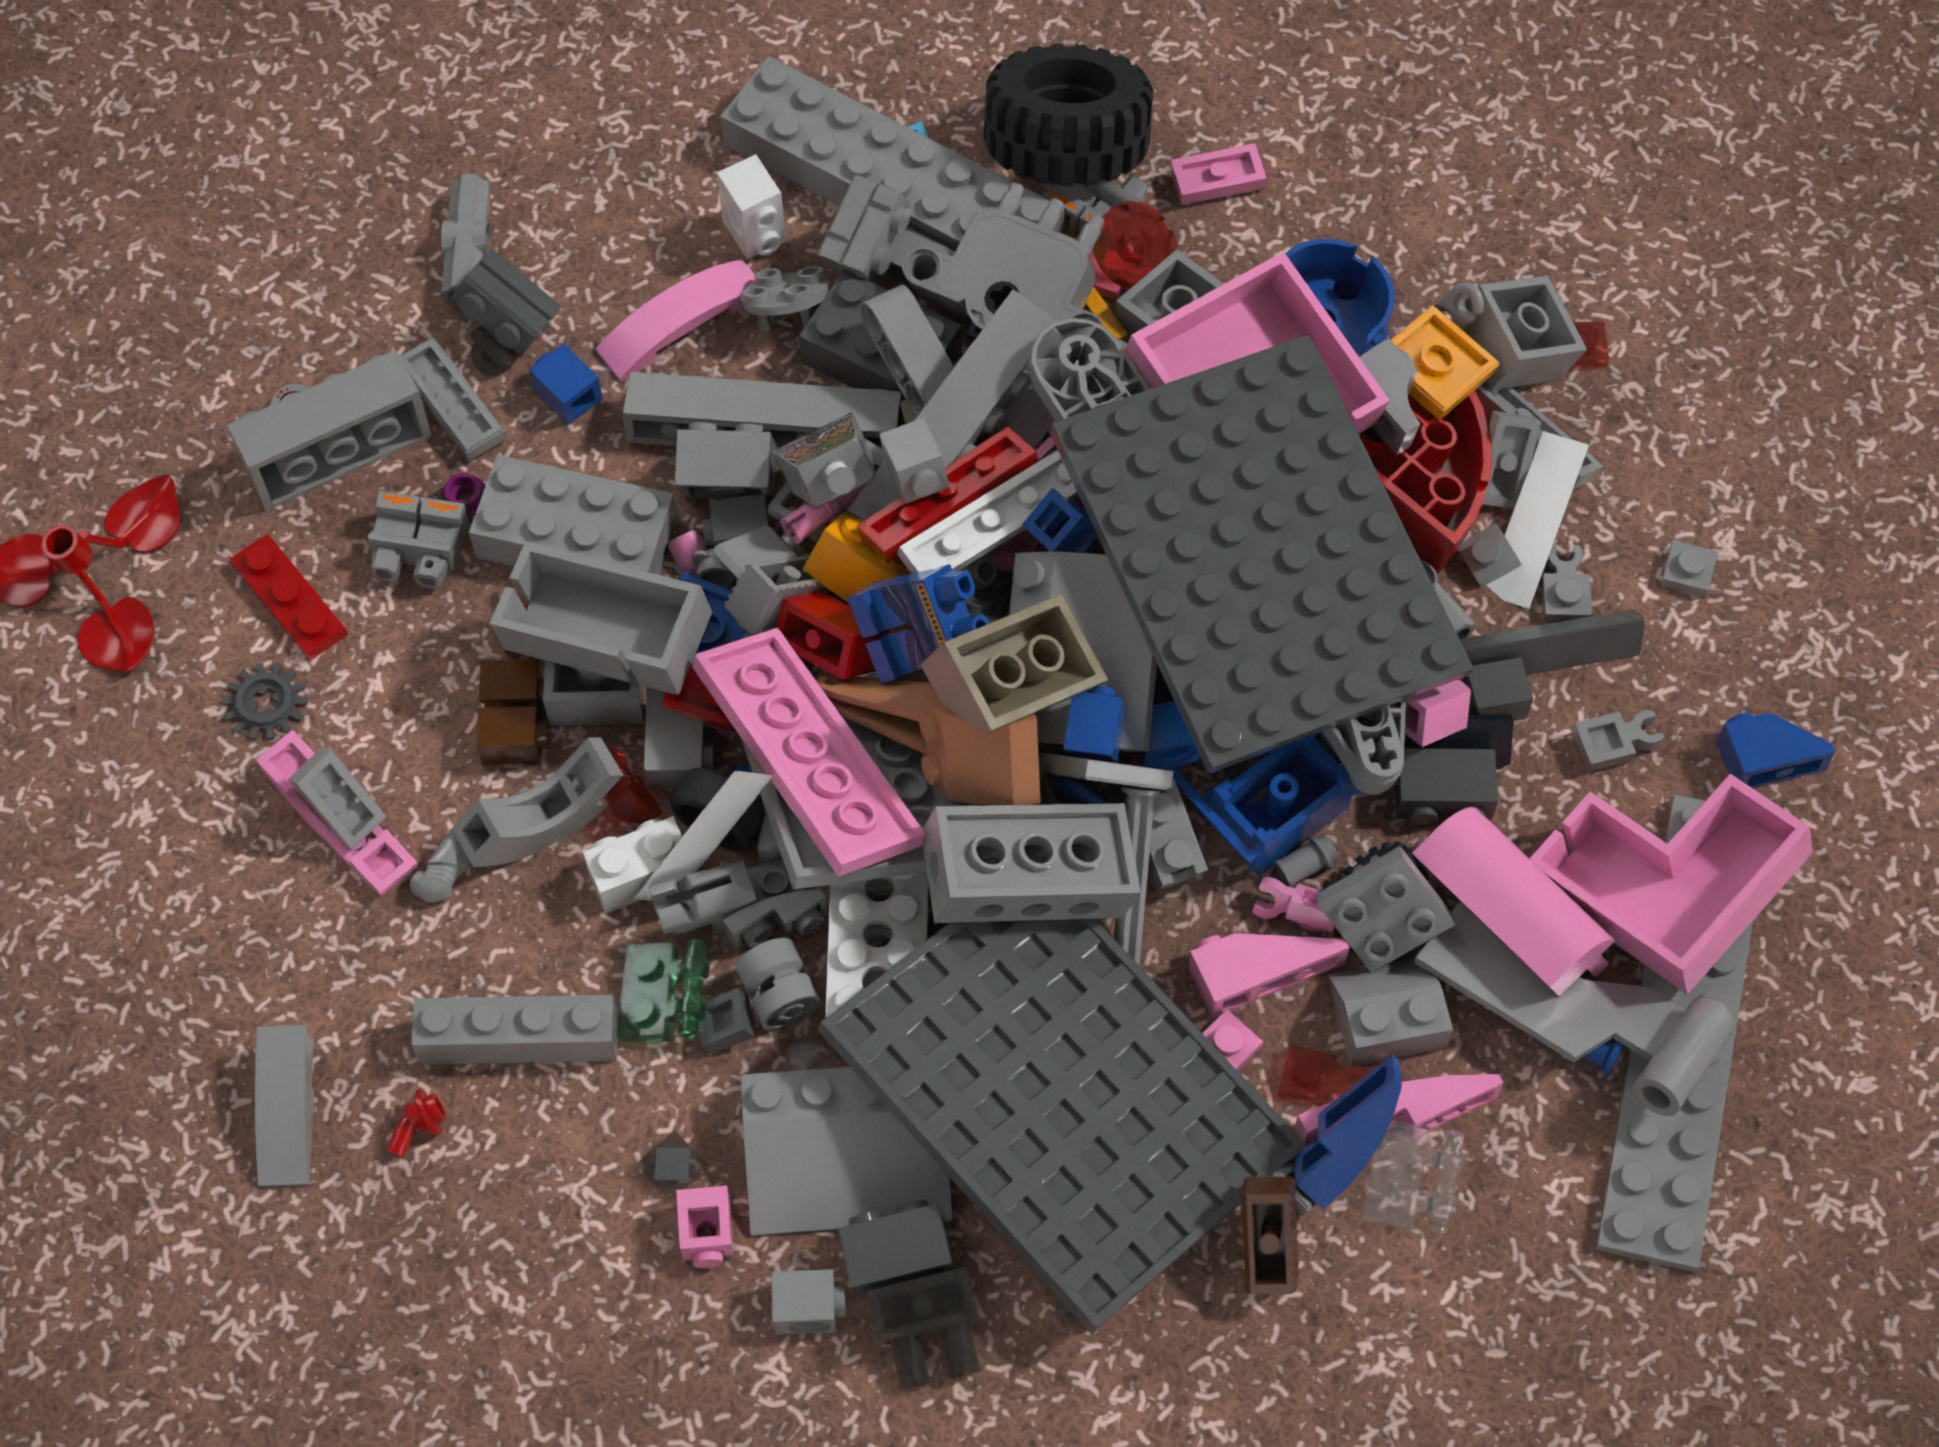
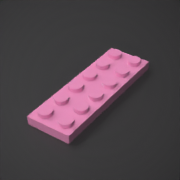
[692,628,926,877]

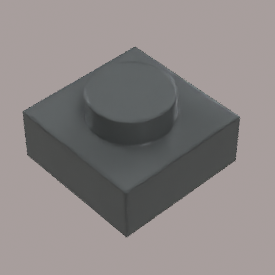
[697,987,754,1055]

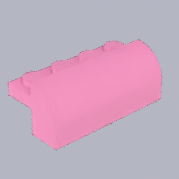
[1412,807,1615,996]

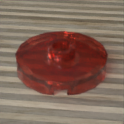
[1093,201,1177,289]

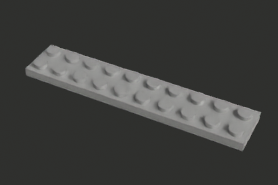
[1595,794,1753,1273]

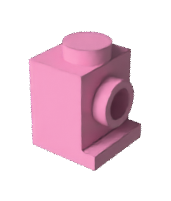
[676,1185,734,1268]

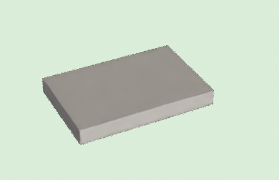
[1038,752,1174,790]

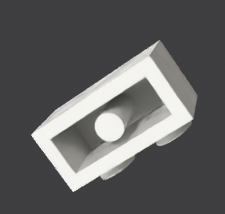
[583,816,682,914]

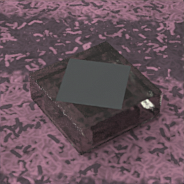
[637,1130,709,1203]

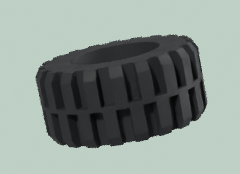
[984,44,1153,186]

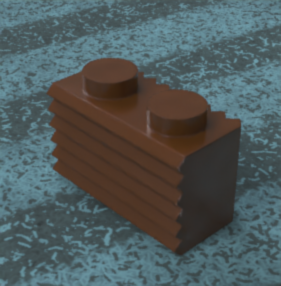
[1241,1176,1300,1295]

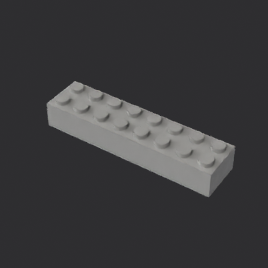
[720,56,1065,251]

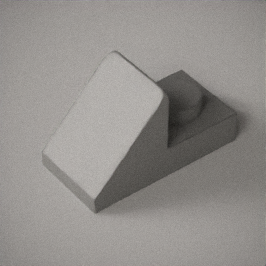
[1483,411,1541,509]

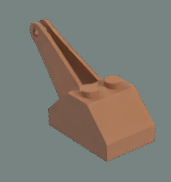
[816,673,1040,806]

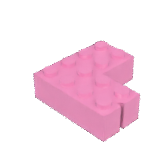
[1125,252,1390,434]
[1529,774,1813,995]

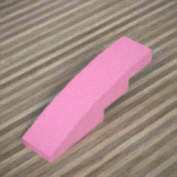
[1294,1074,1504,1146]

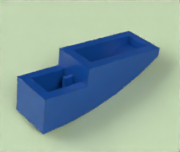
[1294,1054,1402,1209]

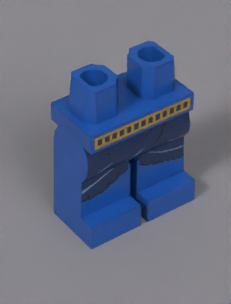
[847,564,990,684]

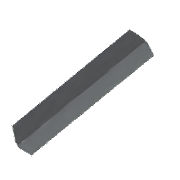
[1458,609,1645,681]

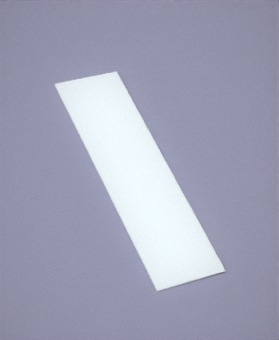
[1486,431,1589,609]
[633,771,774,901]

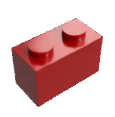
[776,590,889,680]

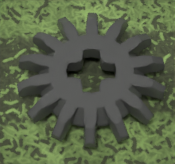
[222,663,308,740]

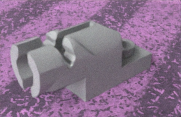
[649,858,802,935]

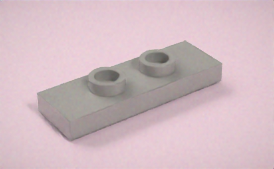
[400,337,507,462]

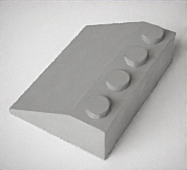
[1009,551,1157,752]
[741,1067,952,1237]

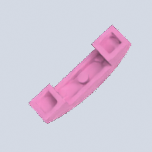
[595,260,755,382]
[256,730,418,896]

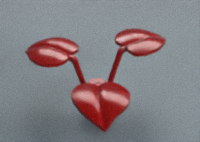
[0,474,181,673]

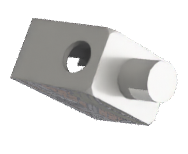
[772,412,875,507]

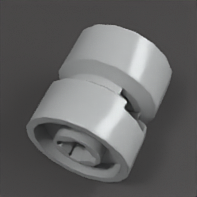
[735,938,821,1030]

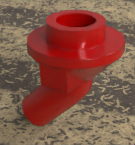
[386,1089,447,1158]

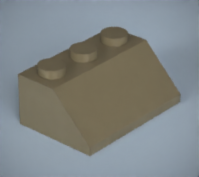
[921,594,1108,734]

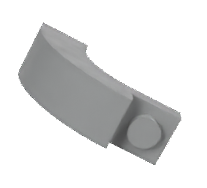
[452,737,623,867]

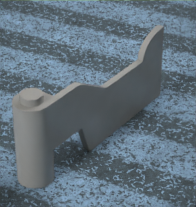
[1414,901,1736,1116]

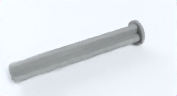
[1114,786,1161,966]

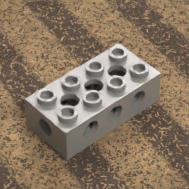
[922,803,1141,923]

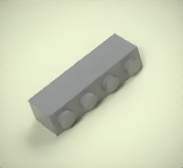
[411,995,619,1064]

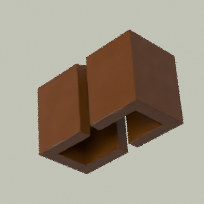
[477,660,549,765]

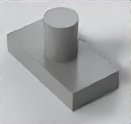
[288,746,386,850]

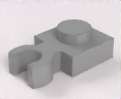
[1541,545,1592,622]
[1572,710,1664,772]

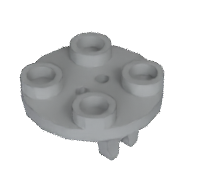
[740,266,829,332]

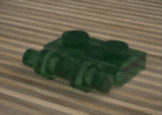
[617,939,710,1042]

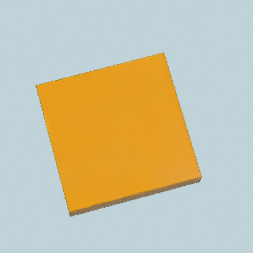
[1391,305,1500,420]

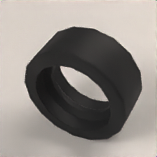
[669,767,765,851]

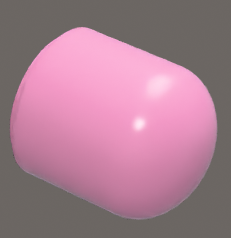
[667,529,709,575]

